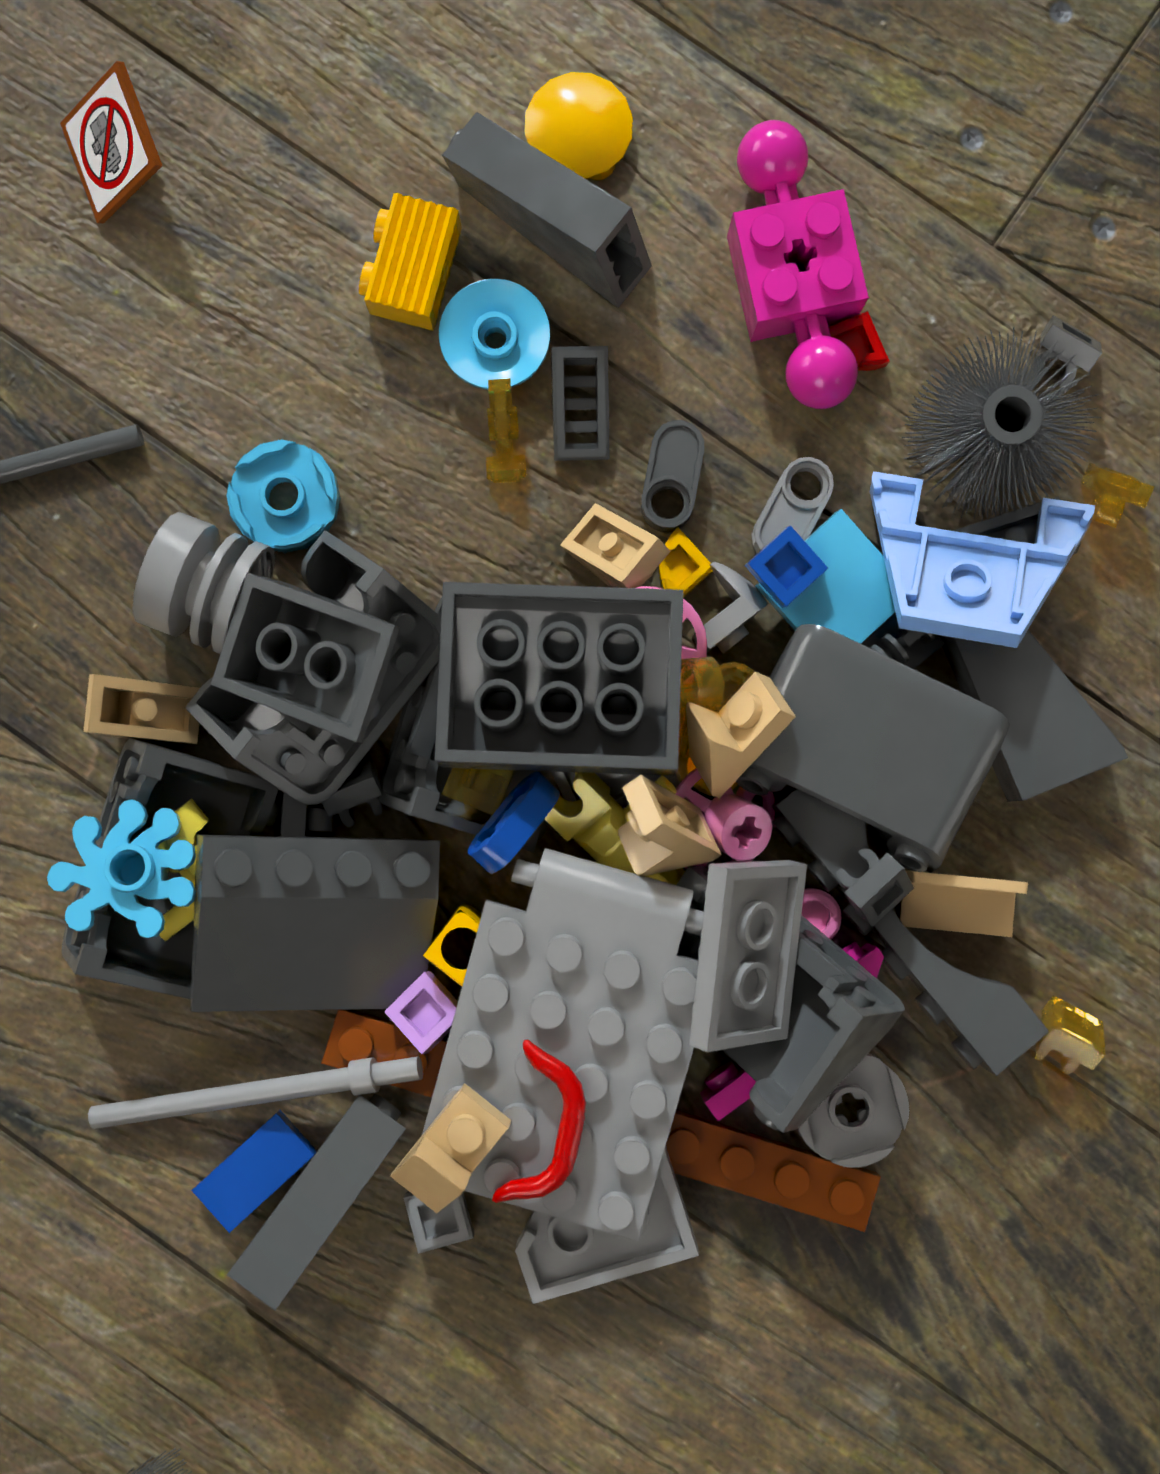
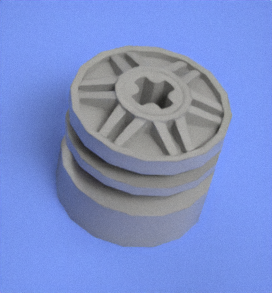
[132,512,275,654]

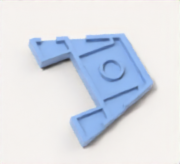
[870,472,1095,648]

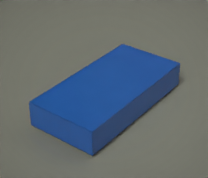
[191,1110,317,1233]

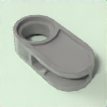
[751,457,834,554]

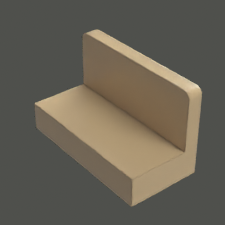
[896,870,1028,937]

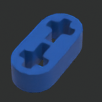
[468,771,560,874]

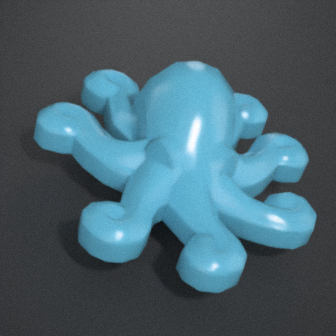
[47,799,196,939]

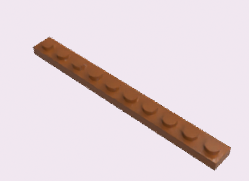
[321,1009,881,1232]

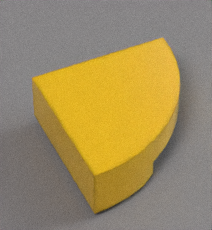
[659,527,713,598]

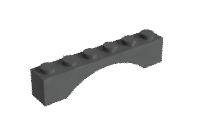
[771,787,1050,1076]

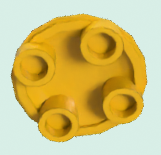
[525,72,633,180]

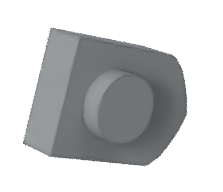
[691,561,769,654]

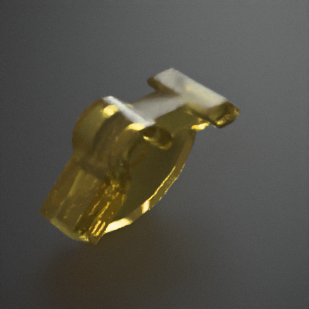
[486,378,527,483]

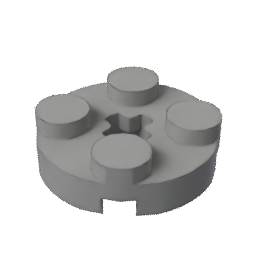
[797,1053,909,1168]

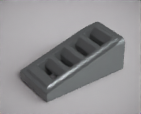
[551,346,610,461]

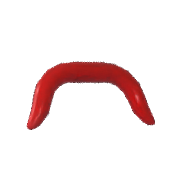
[492,1040,586,1203]

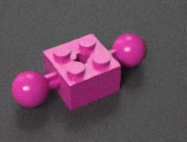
[727,120,869,409]

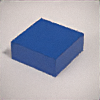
[744,525,828,608]

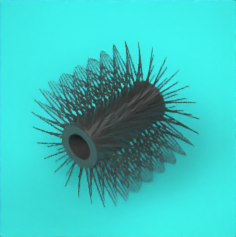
[902,327,1101,521]

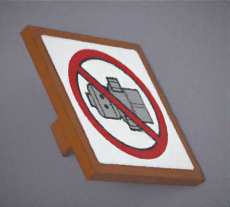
[60,61,162,223]

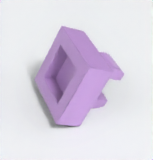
[384,971,458,1054]

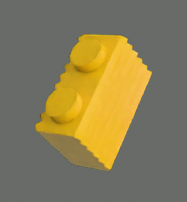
[359,193,462,331]

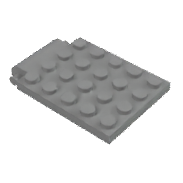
[422,848,704,1242]

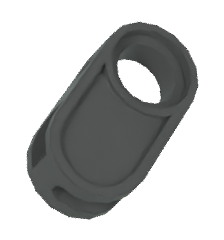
[641,420,704,532]

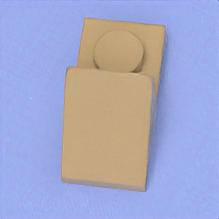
[560,503,670,588]
[686,672,796,798]
[83,674,200,744]
[618,775,722,876]
[390,1083,511,1213]

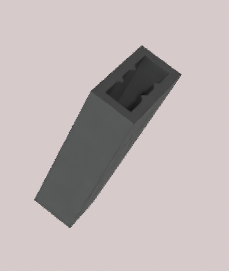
[442,112,652,308]
[939,630,1128,802]
[227,1093,406,1311]

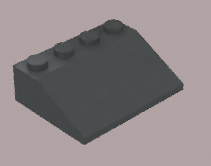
[435,582,683,776]
[190,835,440,1012]

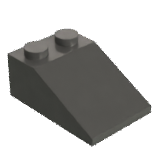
[211,573,401,743]

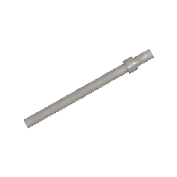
[88,1056,423,1129]

